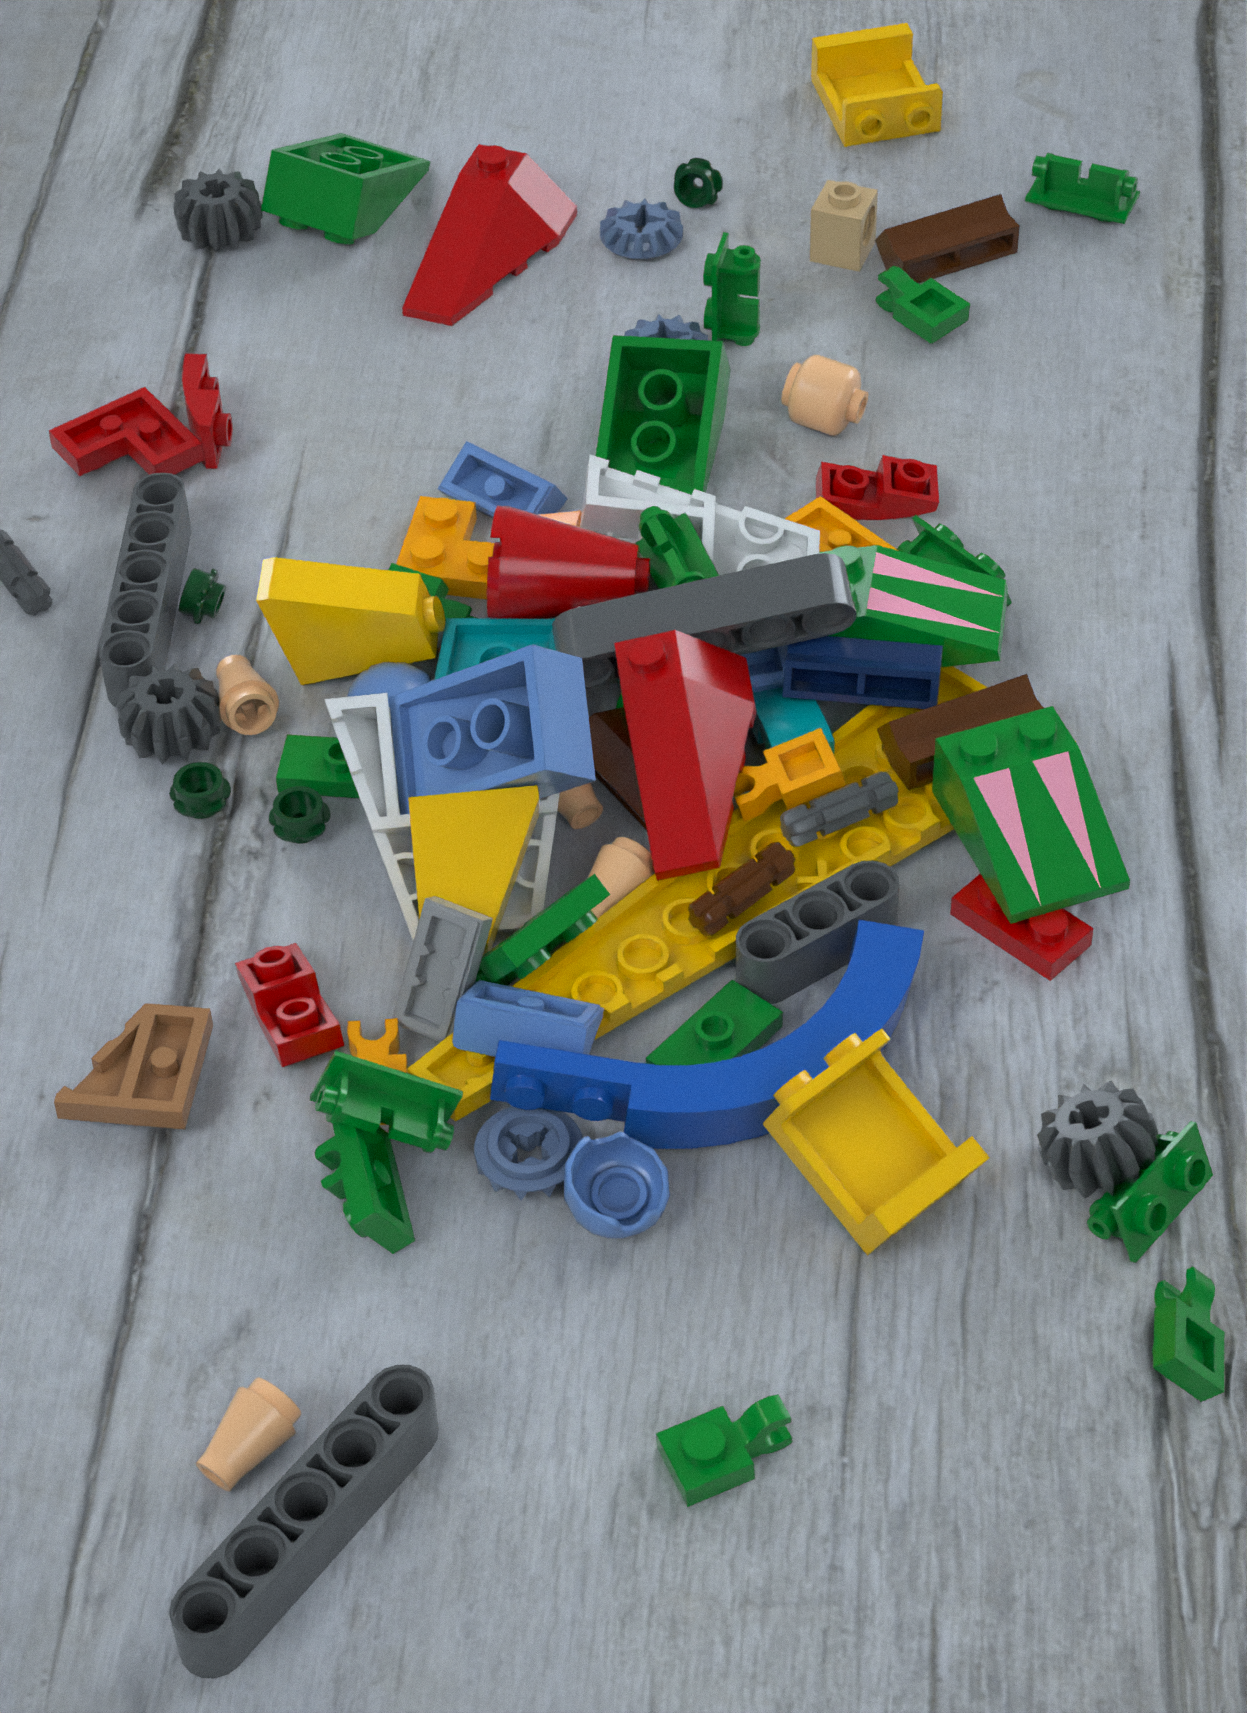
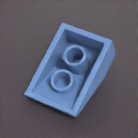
[389,644,596,815]

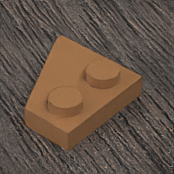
[54,1003,213,1129]

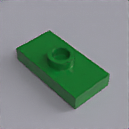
[276,734,360,798]
[646,980,783,1065]

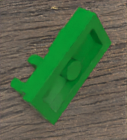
[315,1122,416,1254]

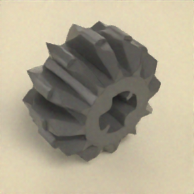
[173,169,263,252]
[117,662,221,765]
[1037,1081,1159,1199]

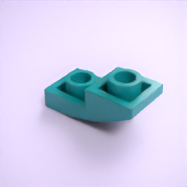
[752,687,835,754]

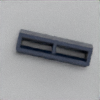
[782,636,943,709]

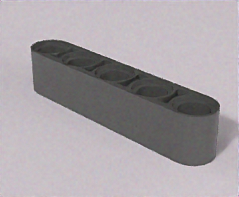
[99,472,192,708]
[552,553,857,689]
[169,1364,439,1678]

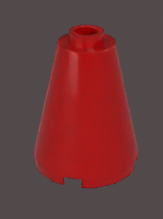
[487,506,651,619]

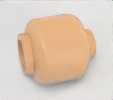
[781,355,868,436]

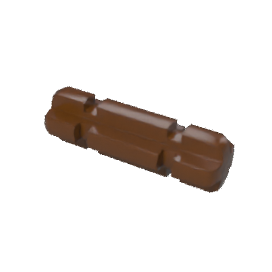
[688,842,796,936]

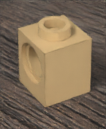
[810,180,878,272]

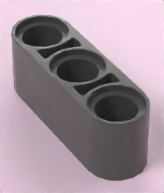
[736,861,900,1005]

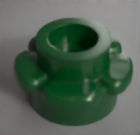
[674,158,723,208]
[178,568,226,624]
[169,762,231,819]
[268,786,331,844]

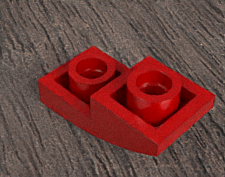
[182,354,233,469]
[816,455,939,520]
[235,943,345,1067]

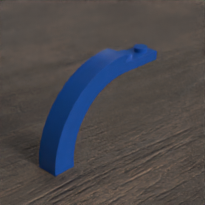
[490,920,924,1149]

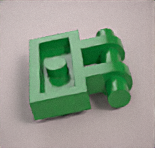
[475,874,610,986]

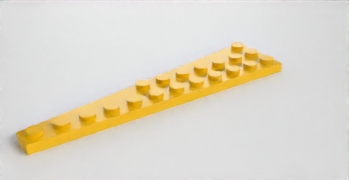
[407,666,987,1122]

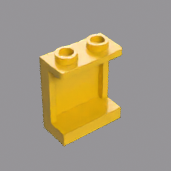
[811,23,943,147]
[762,1028,990,1256]

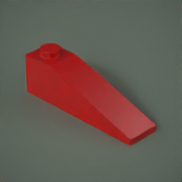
[402,144,577,326]
[614,630,757,881]

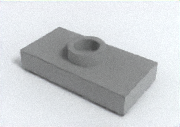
[392,896,493,1042]

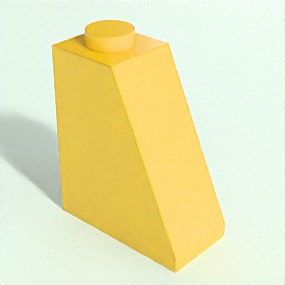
[256,557,445,685]
[408,785,539,957]

